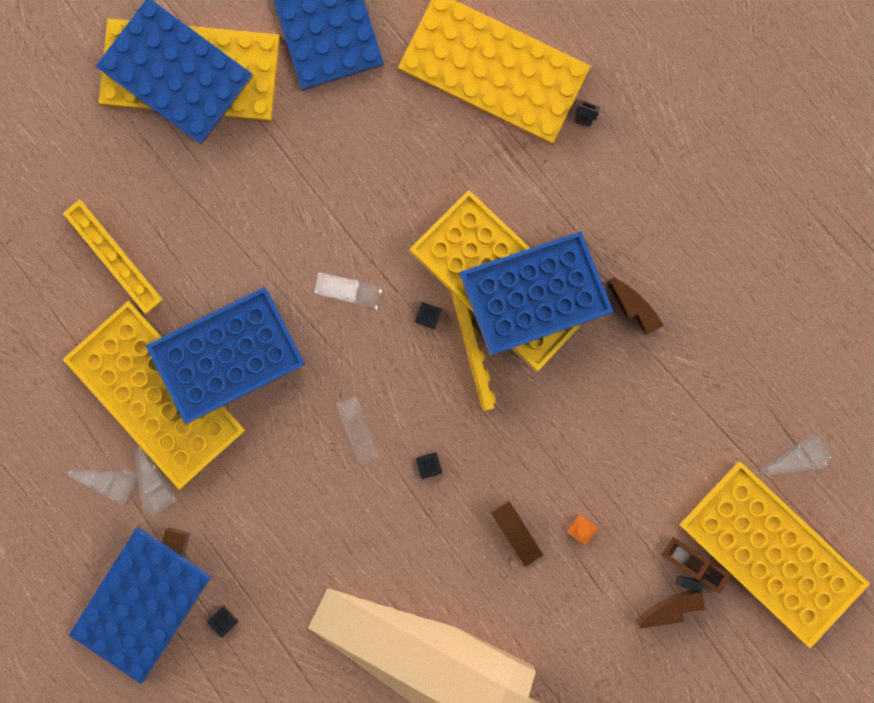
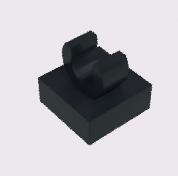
[575,100,600,127]

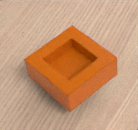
[567,515,598,546]

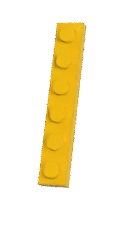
[63,200,164,314]
[451,292,496,411]

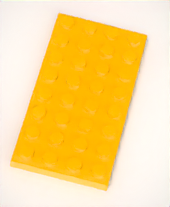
[398,0,591,145]
[98,18,280,122]
[409,190,582,372]
[63,301,246,490]
[679,461,870,648]

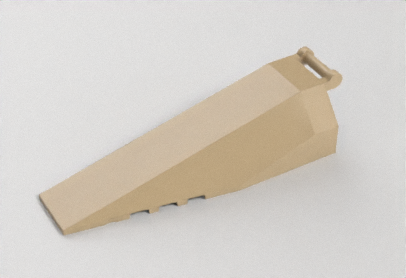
[308,588,540,703]

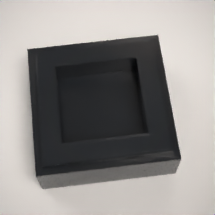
[414,302,442,330]
[415,452,443,479]
[676,575,703,592]
[207,606,239,638]

